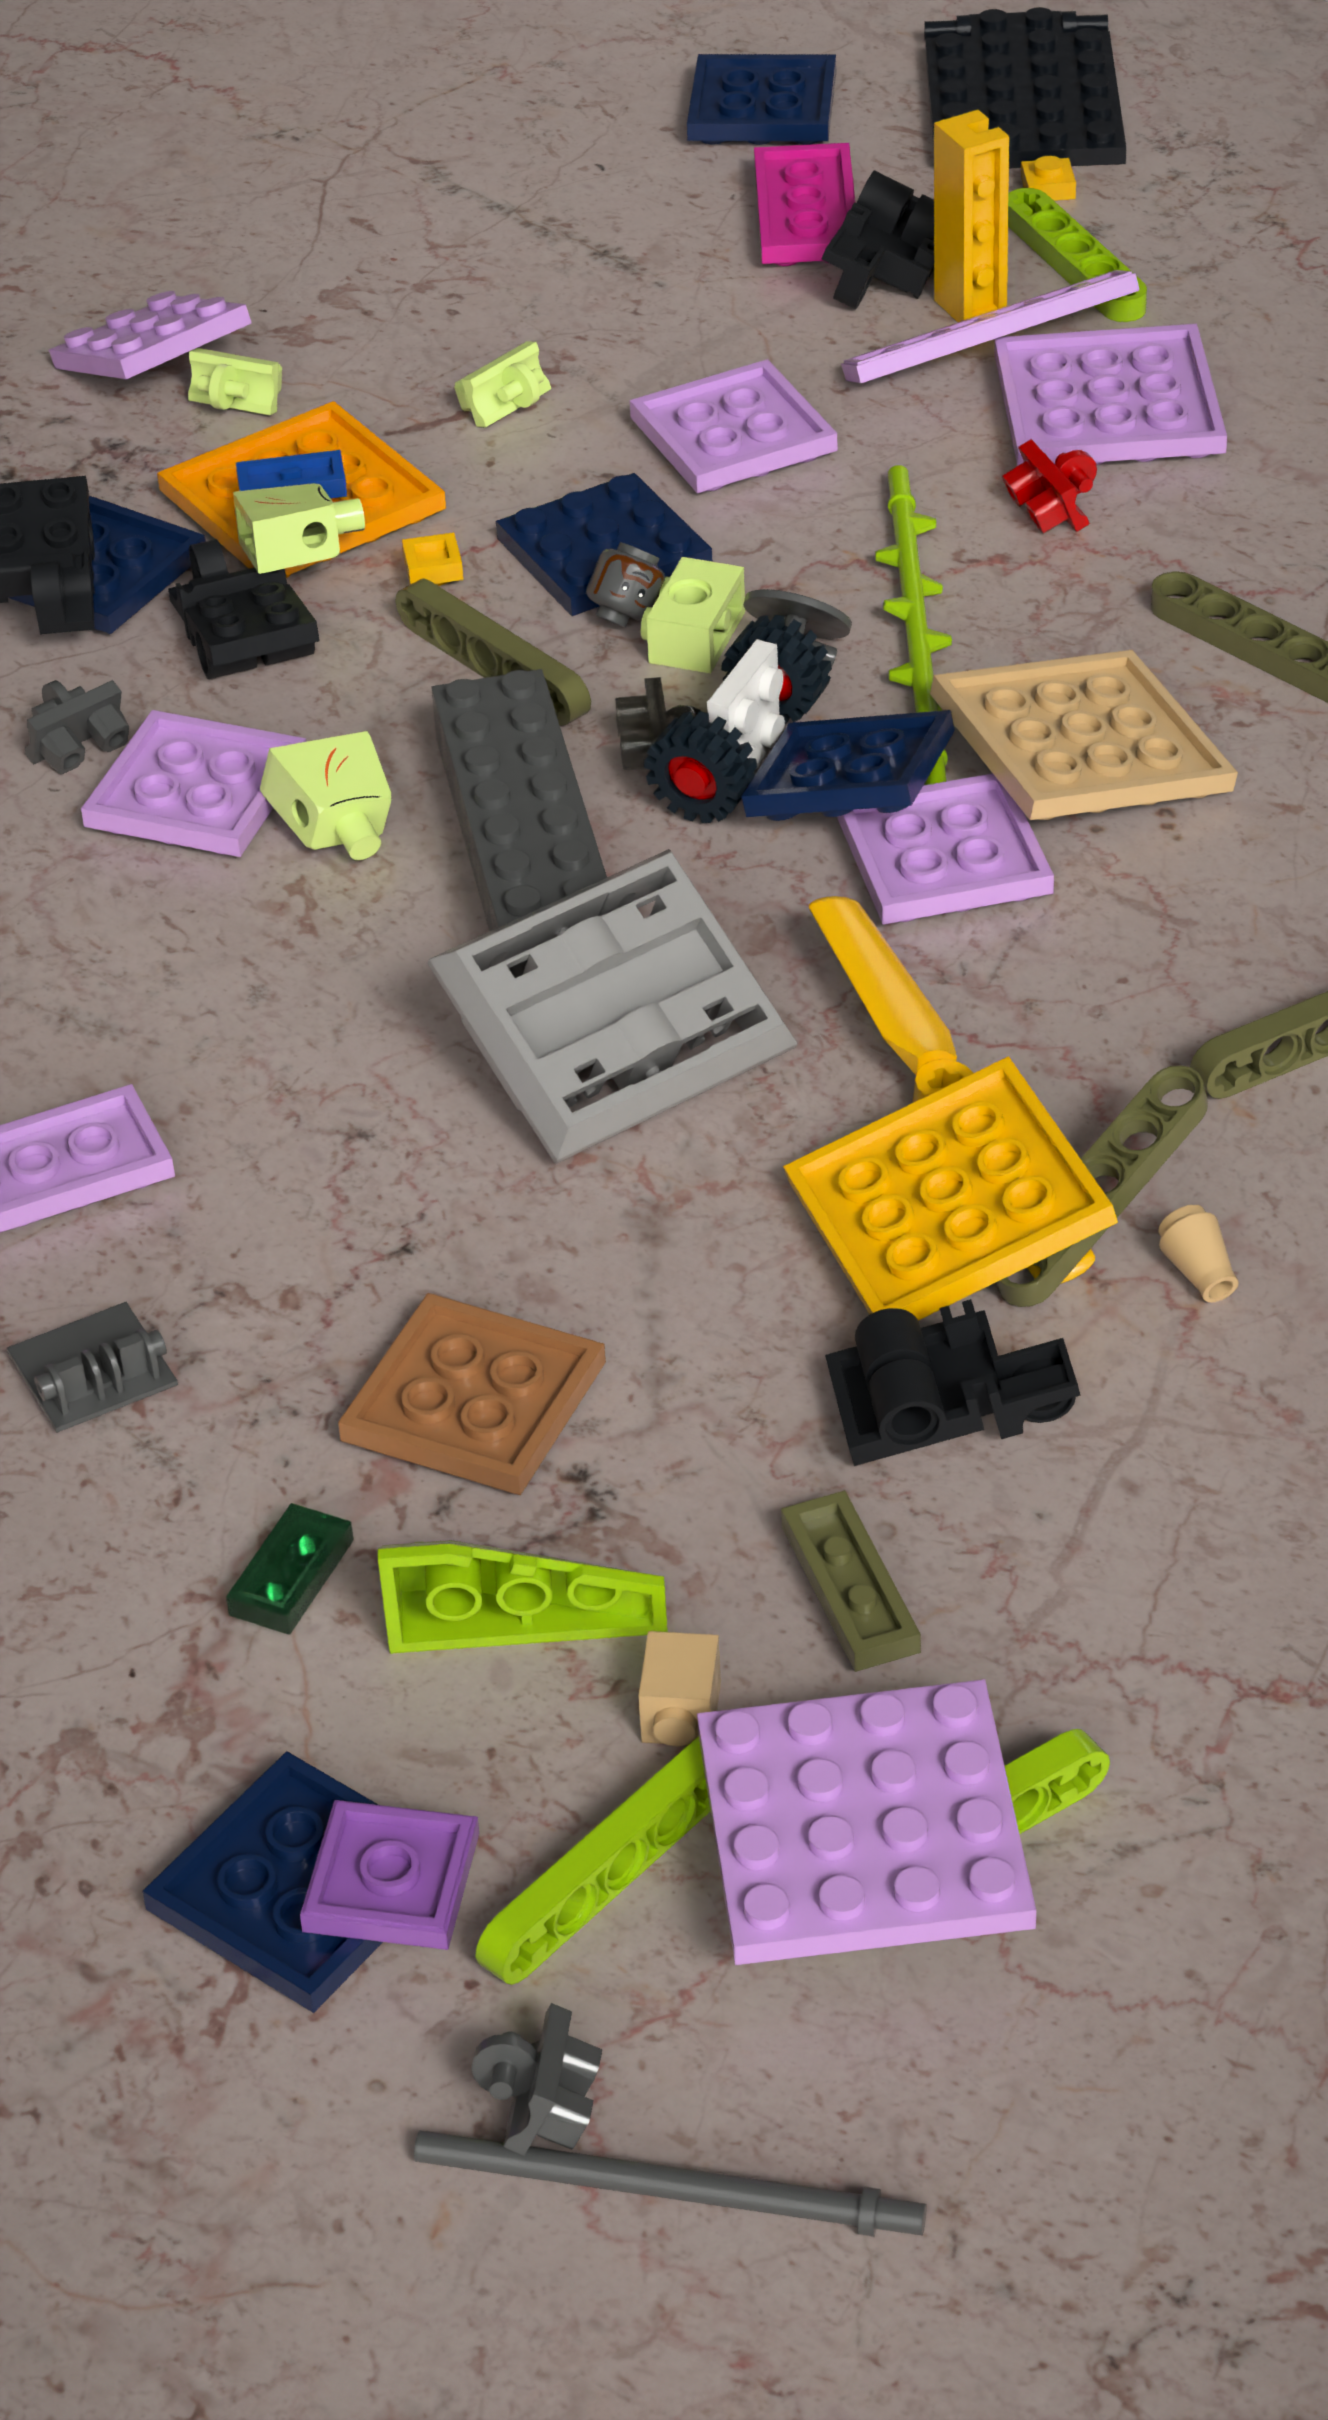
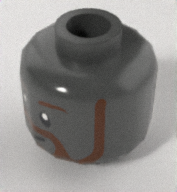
[586,542,666,628]

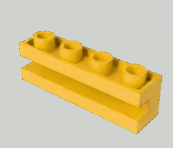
[934,110,1009,322]

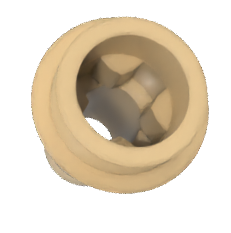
[1158,1205,1239,1303]

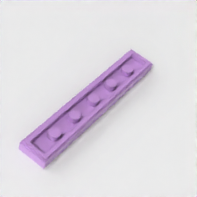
[841,270,1139,383]

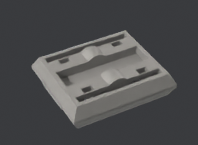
[427,849,798,1164]

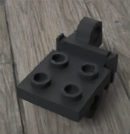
[821,170,934,310]
[0,476,95,635]
[168,539,320,679]
[825,1299,1081,1466]

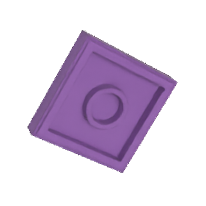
[300,1800,480,1950]

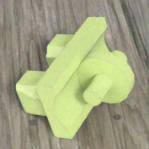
[454,341,551,427]
[188,348,282,415]

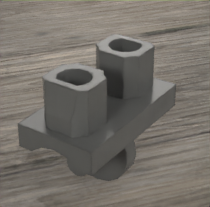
[25,680,129,775]
[471,2003,602,2156]

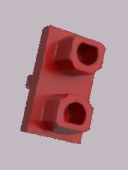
[1002,439,1097,534]

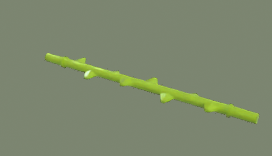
[875,465,952,785]

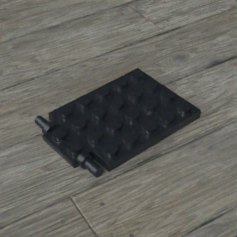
[924,7,1126,169]

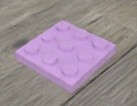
[49,291,251,379]
[630,359,838,494]
[81,710,306,857]
[837,773,1054,925]

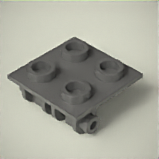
[7,1302,178,1433]

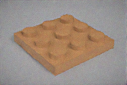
[338,1293,606,1496]

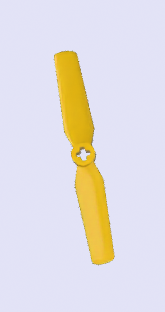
[809,896,1095,1284]

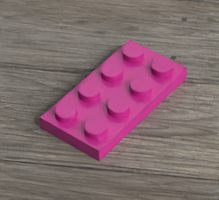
[754,143,855,266]

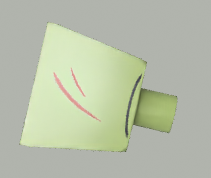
[233,483,365,574]
[260,731,391,860]

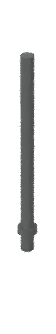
[414,2130,927,2237]

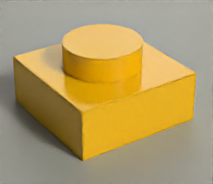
[1021,156,1076,201]
[402,532,464,586]

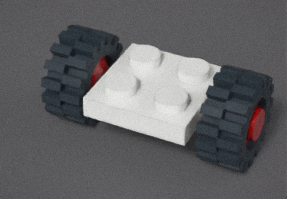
[644,615,832,823]

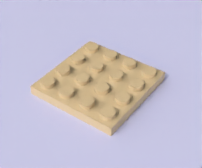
[930,650,1238,820]

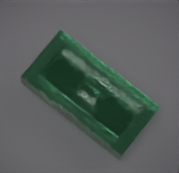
[226,1503,354,1635]

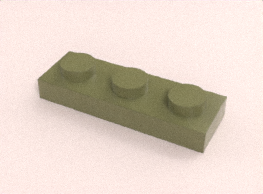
[781,1490,921,1672]

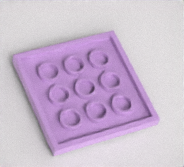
[994,324,1227,466]
[697,1679,1036,1965]

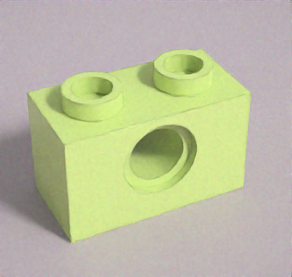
[641,557,746,674]

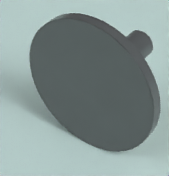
[743,589,852,666]

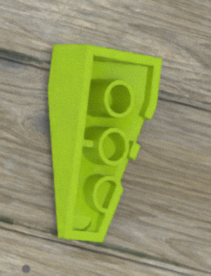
[378,1540,668,1654]

